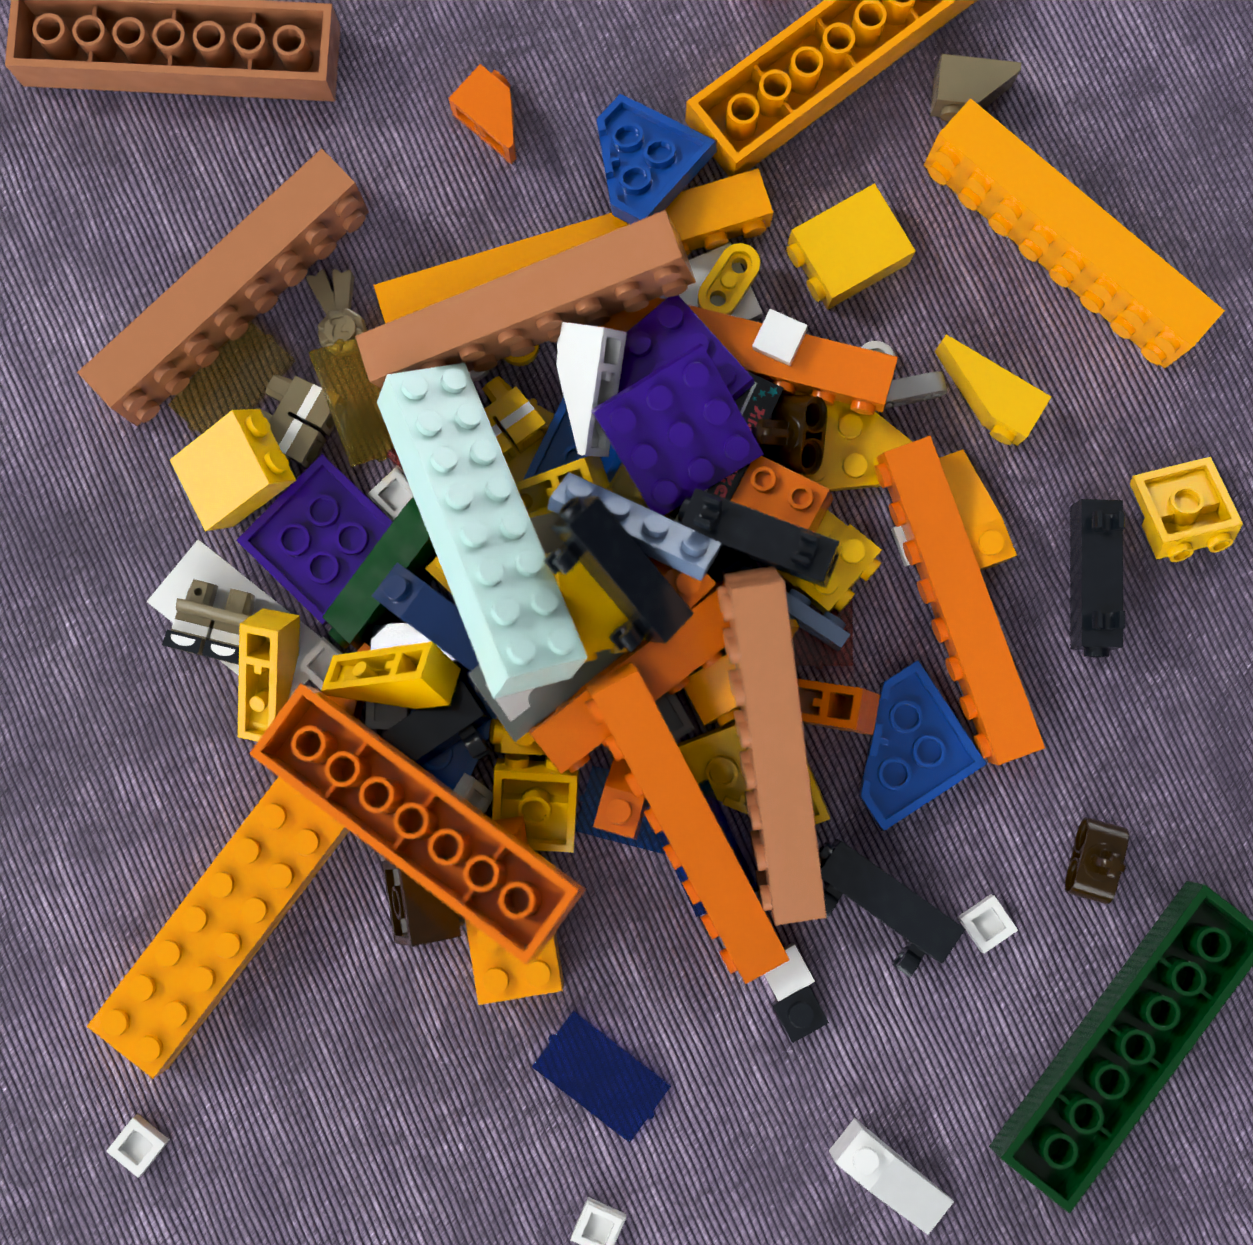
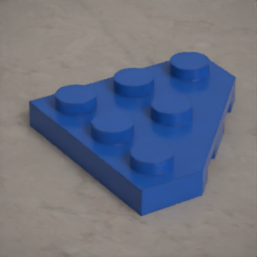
[596,94,717,224]
[858,660,987,831]

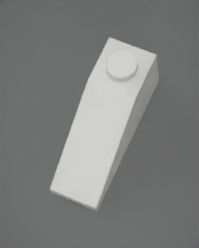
[556,322,627,457]
[829,1118,954,1235]

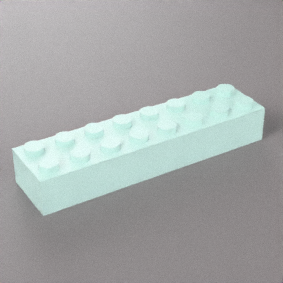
[377,363,587,699]

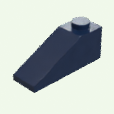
[372,562,480,671]

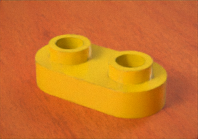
[697,243,760,315]

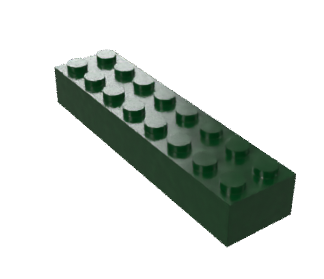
[989,881,1253,1214]

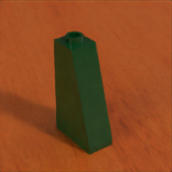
[322,497,437,650]

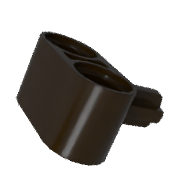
[751,394,827,475]
[1065,817,1129,904]

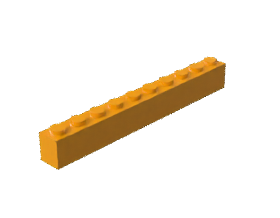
[373,168,773,324]

